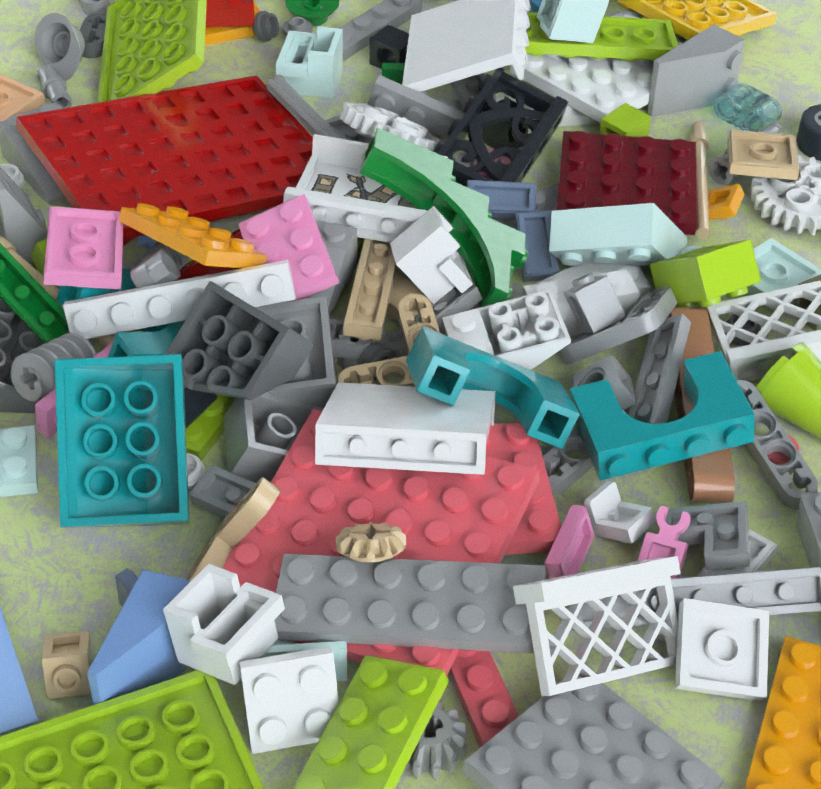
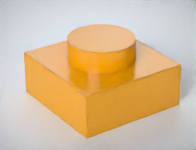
[708,184,745,221]

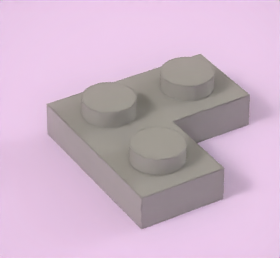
[666,501,750,570]

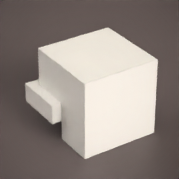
[390,206,473,304]
[163,564,285,685]

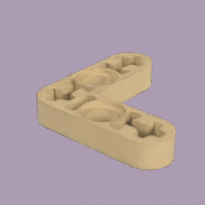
[338,294,440,387]
[186,477,281,581]

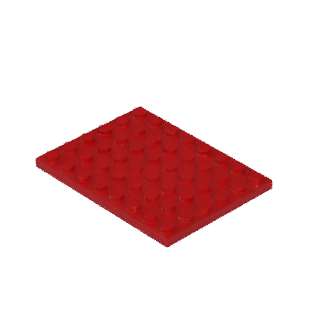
[16,75,313,240]

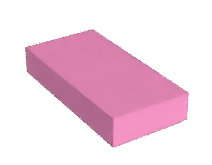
[544,505,595,579]

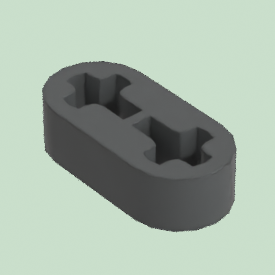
[80,14,106,58]

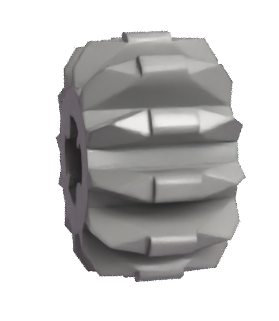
[404,700,468,781]

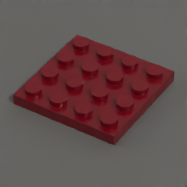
[557,131,697,235]

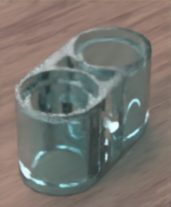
[714,83,782,132]

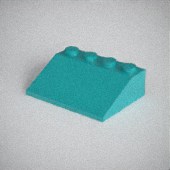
[55,354,190,528]

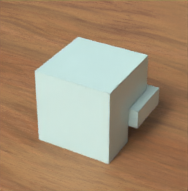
[537,0,609,43]
[275,26,343,99]

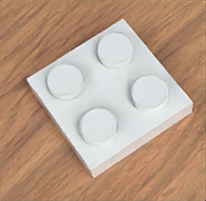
[675,598,769,701]
[239,646,339,754]

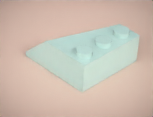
[549,203,687,266]

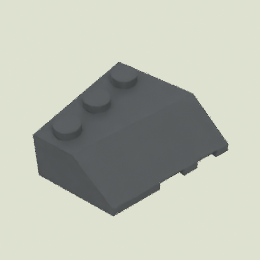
[165,281,314,400]

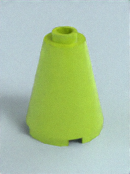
[756,342,821,439]

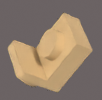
[41,630,91,699]

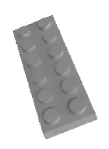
[274,554,547,653]

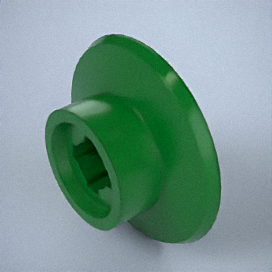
[286,0,339,26]

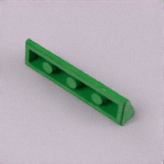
[0,243,87,344]

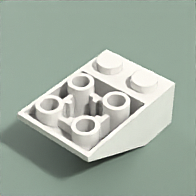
[442,289,571,370]

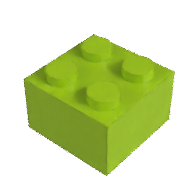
[650,239,761,307]

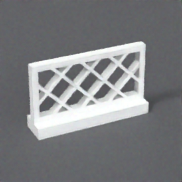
[706,281,821,381]
[513,556,680,696]

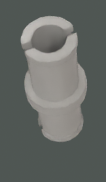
[36,64,72,108]

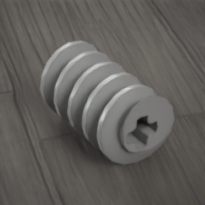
[10,333,96,402]

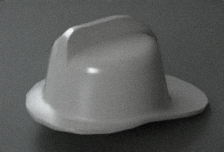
[35,13,85,81]

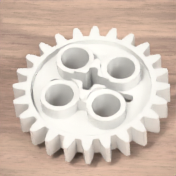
[339,102,442,151]
[750,155,821,235]

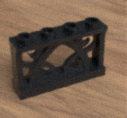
[433,67,568,187]

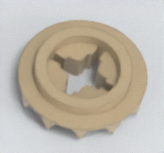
[336,522,406,562]

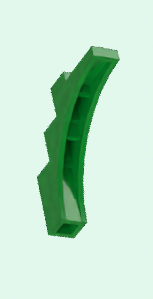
[360,127,528,308]

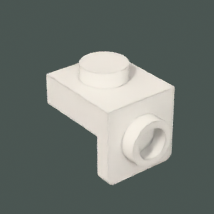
[584,481,657,544]

